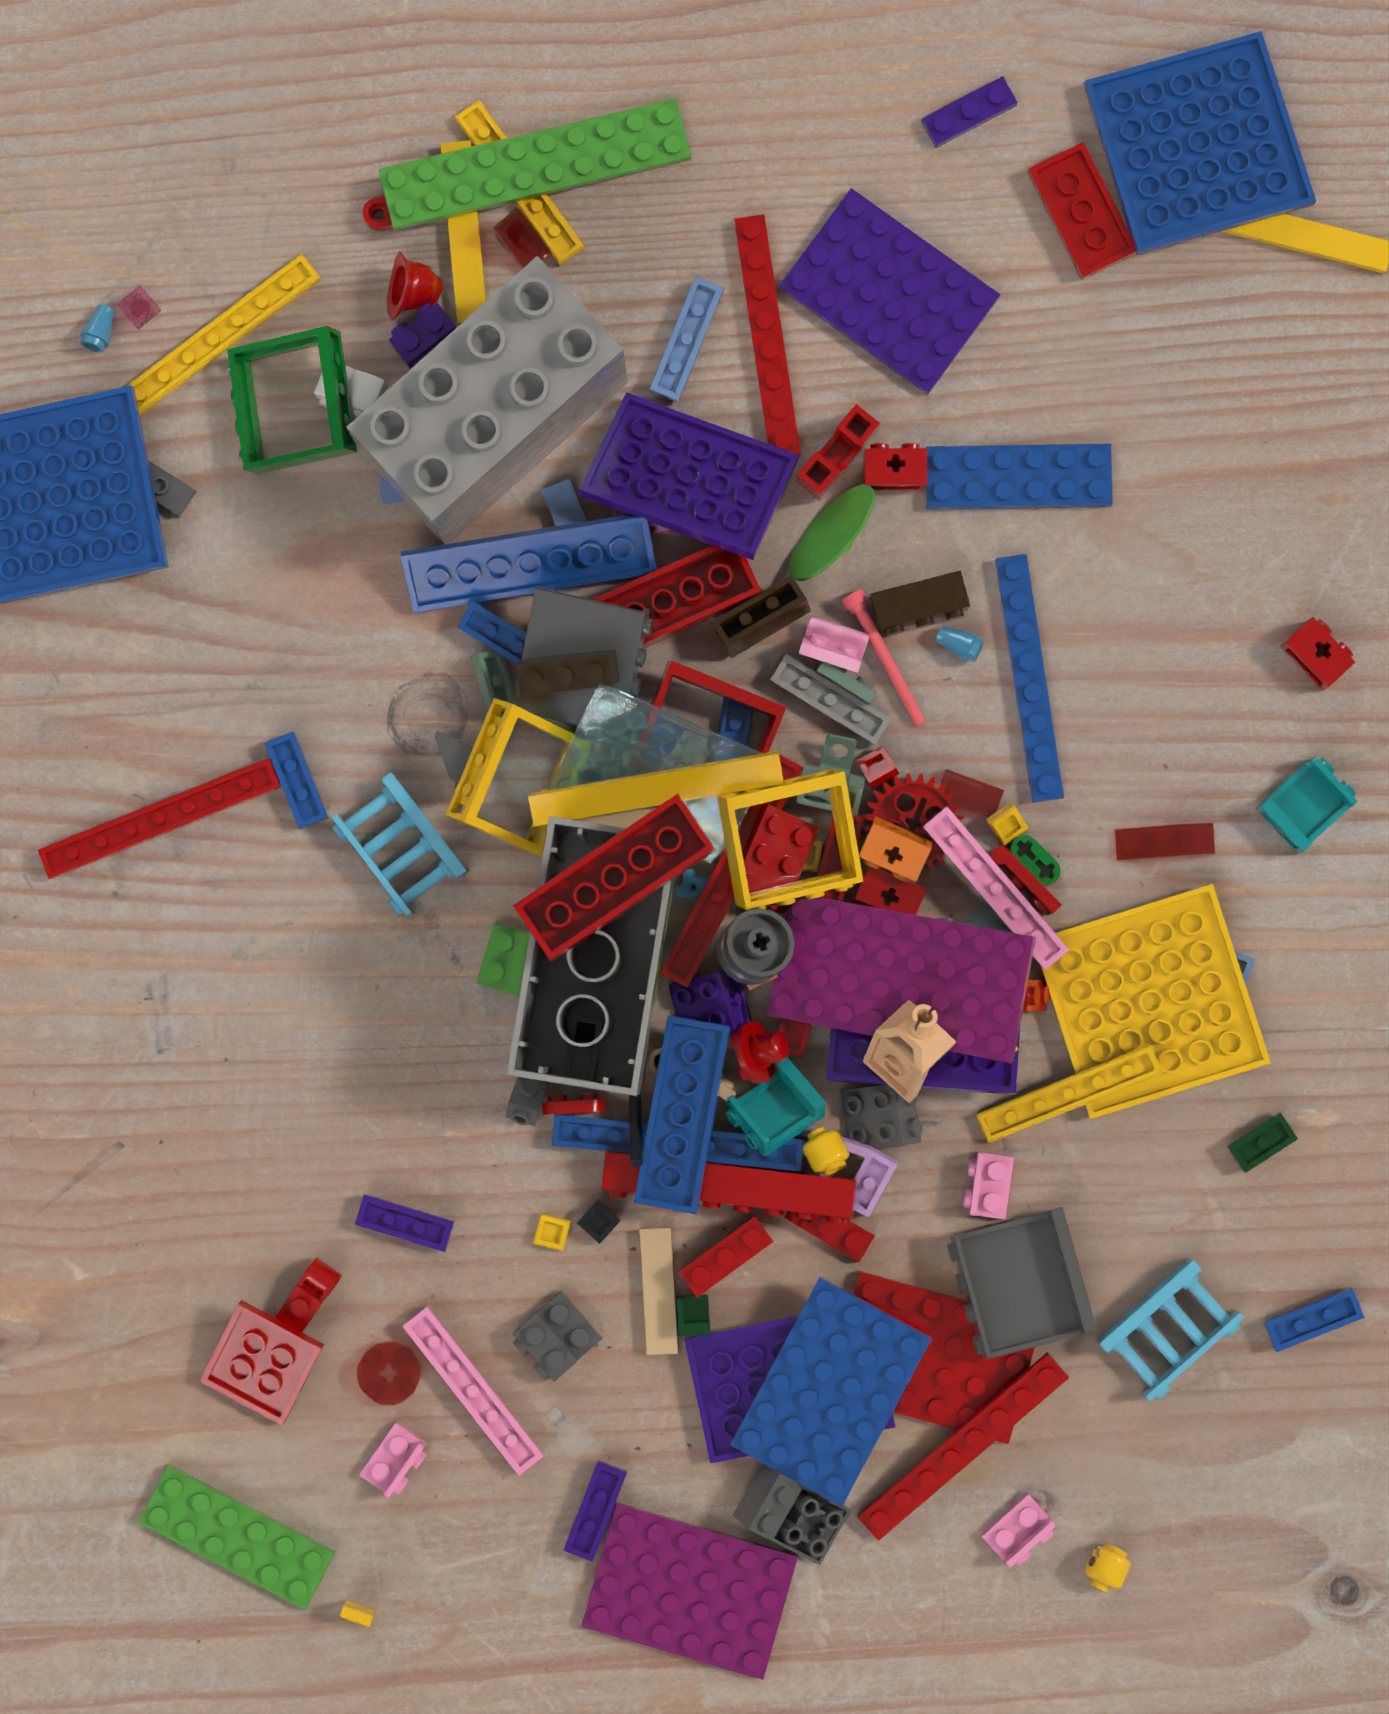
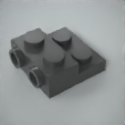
[513,1291,602,1382]

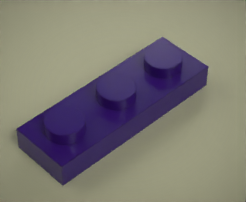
[922,76,1018,148]
[355,1194,455,1252]
[563,1460,627,1562]

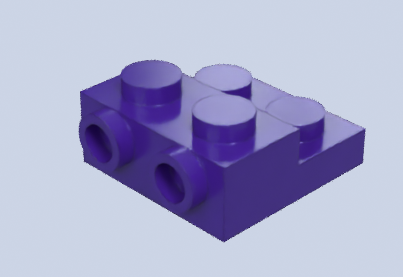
[389,302,457,369]

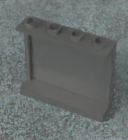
[513,585,653,735]
[947,1207,1097,1360]

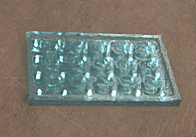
[548,682,762,865]

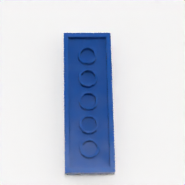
[926,443,1113,510]
[634,1016,731,1214]

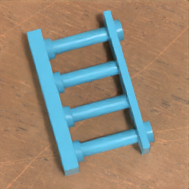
[331,772,469,918]
[1096,1258,1244,1401]

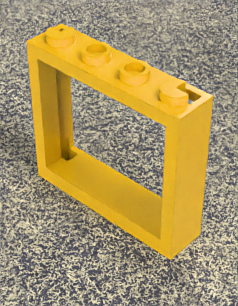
[445,698,592,857]
[716,768,863,910]

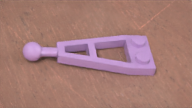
[798,1126,899,1218]

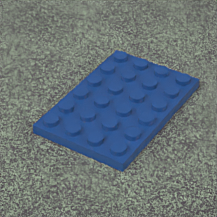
[730,1276,932,1507]

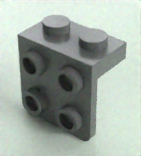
[841,1084,922,1149]

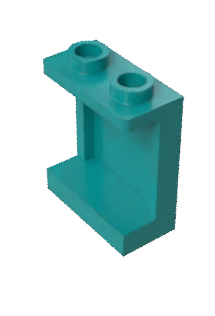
[1255,756,1358,854]
[726,1057,826,1157]

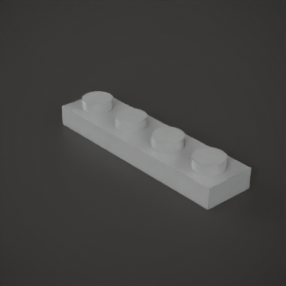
[770,654,892,746]

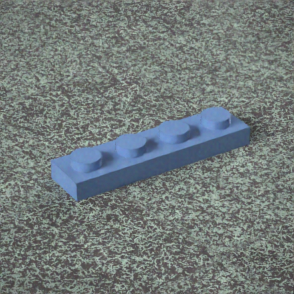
[650,276,724,403]

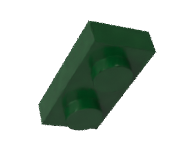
[1227,1112,1298,1173]

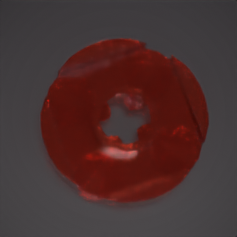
[357,1341,421,1406]

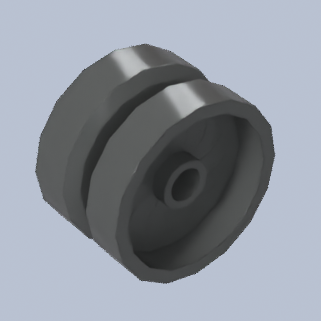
[717,908,795,985]

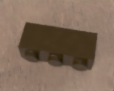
[869,570,970,636]
[711,574,811,659]
[516,649,619,696]

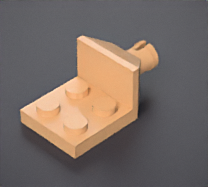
[863,1000,956,1103]

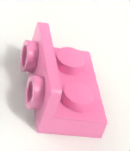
[798,616,869,673]
[963,1152,1014,1220]
[360,1422,427,1499]
[981,1492,1056,1568]

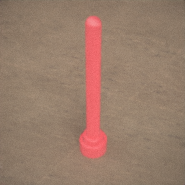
[841,588,925,726]

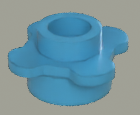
[676,869,709,905]

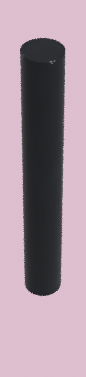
[629,1092,643,1167]

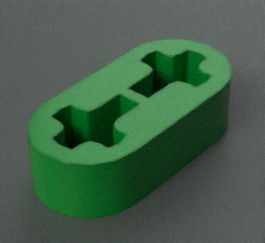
[1009,835,1061,886]

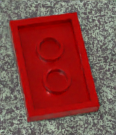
[727,803,820,914]

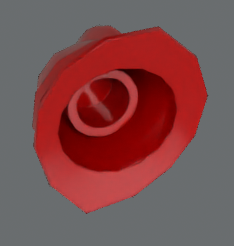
[387,251,443,321]

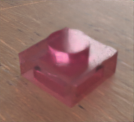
[116,285,162,330]

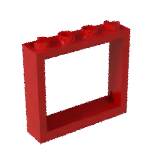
[626,660,786,815]

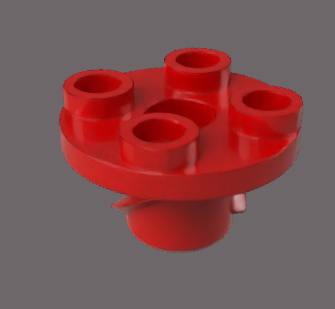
[730,1021,789,1084]

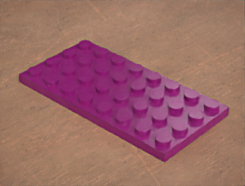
[768,896,1036,1063]

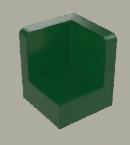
[677,1294,710,1337]

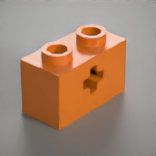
[859,816,933,882]

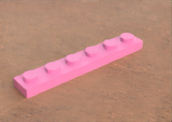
[923,806,1069,970]
[402,1306,544,1476]

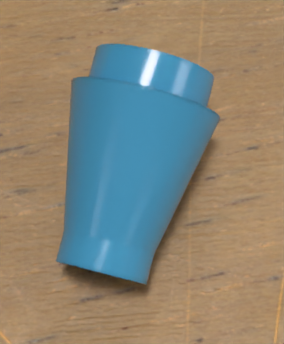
[80,304,115,353]
[936,625,984,662]

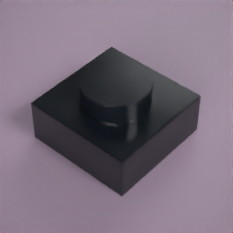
[577,1199,621,1244]

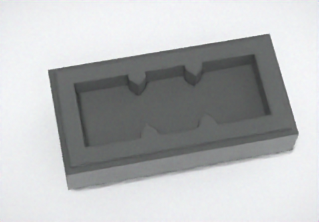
[148,460,197,517]

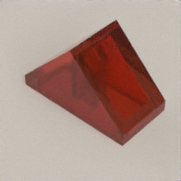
[493,207,550,268]

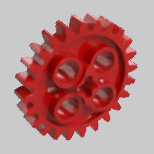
[863,773,964,873]

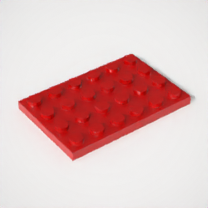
[853,1271,1035,1444]

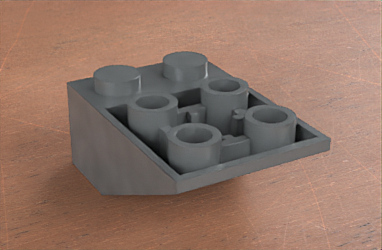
[733,1463,851,1565]

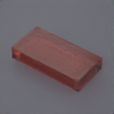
[940,769,1004,818]

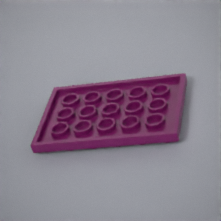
[581,1502,798,1680]

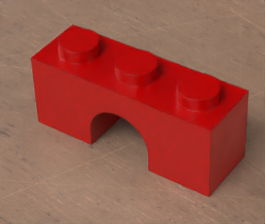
[796,404,880,501]
[678,1214,774,1297]

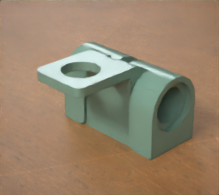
[796,734,865,816]

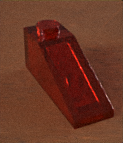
[1114,823,1215,861]

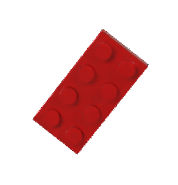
[1027,142,1136,280]

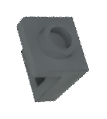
[506,1077,549,1126]

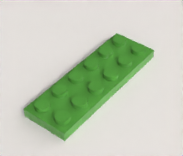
[138,1465,336,1610]

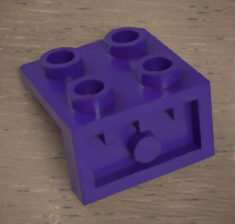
[669,970,752,1033]

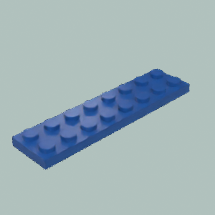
[401,514,657,613]

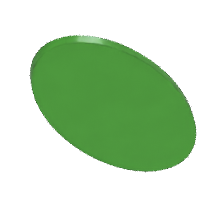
[789,484,876,581]

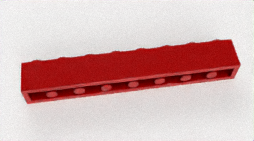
[601,1151,857,1224]

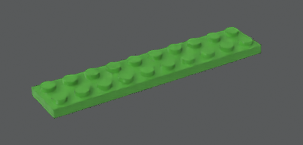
[378,98,691,231]

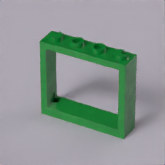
[227,326,357,474]

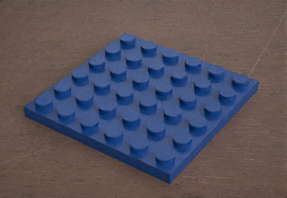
[1084,31,1316,255]
[0,385,169,604]

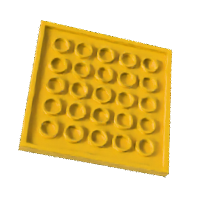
[1040,884,1271,1119]

